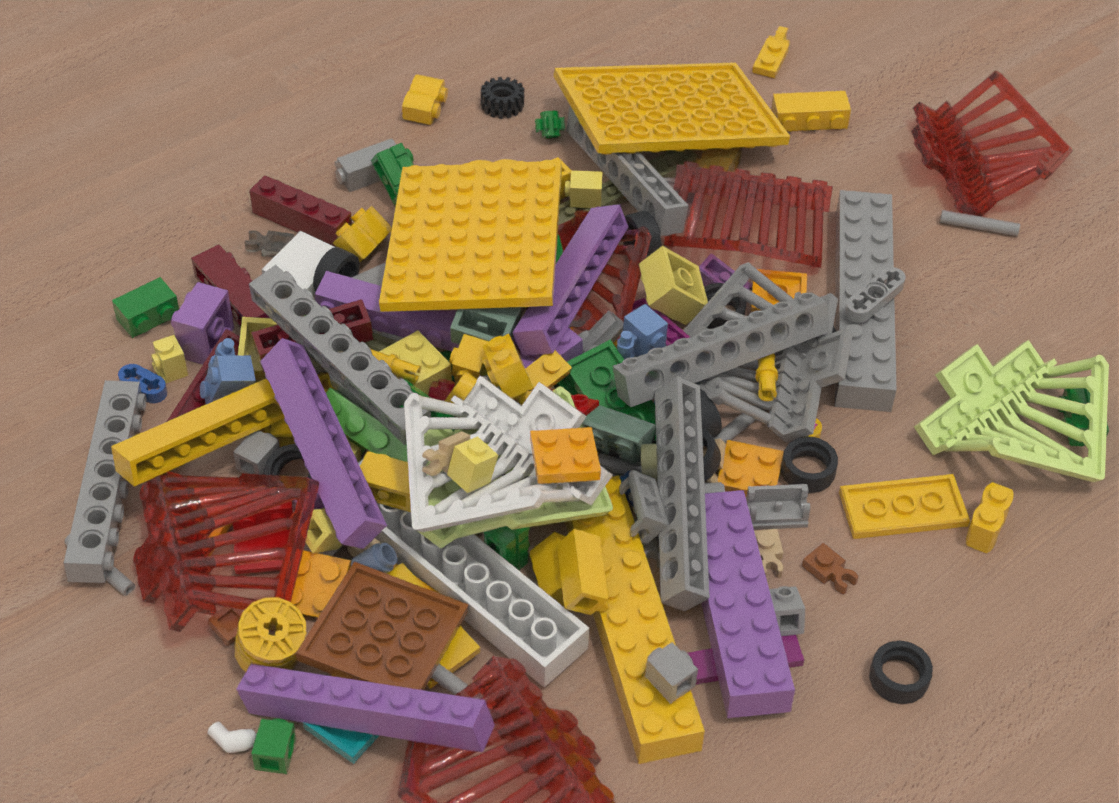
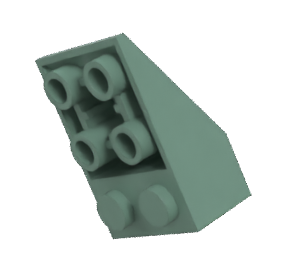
[450,307,525,345]
[582,406,656,465]

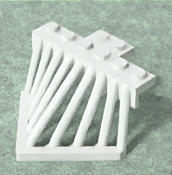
[404,376,613,532]

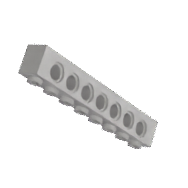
[566,106,688,236]
[249,265,431,445]
[613,292,830,407]
[655,376,709,611]
[64,380,146,583]

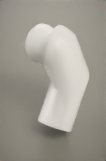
[208,722,257,753]

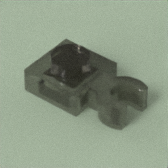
[244,230,294,258]

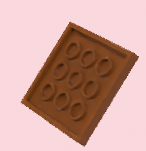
[296,562,469,691]

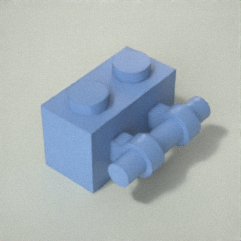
[617,304,668,360]
[200,338,256,404]

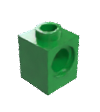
[251,718,296,774]

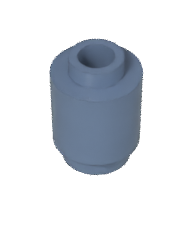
[351,543,397,573]

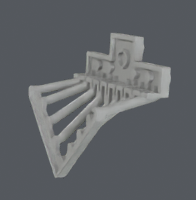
[673,262,853,442]

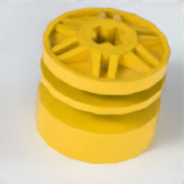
[234,597,307,672]

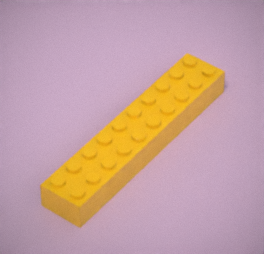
[565,475,705,764]

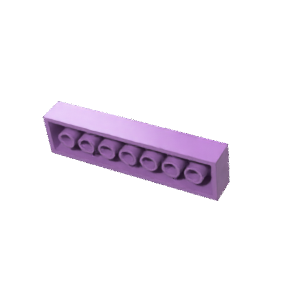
[701,490,795,718]

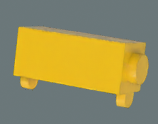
[557,529,609,615]

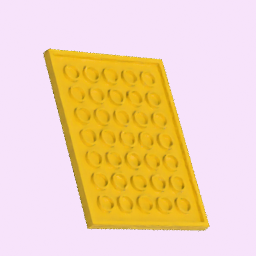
[553,63,790,155]
[379,160,562,312]

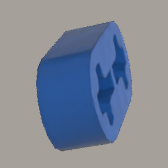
[118,364,167,404]

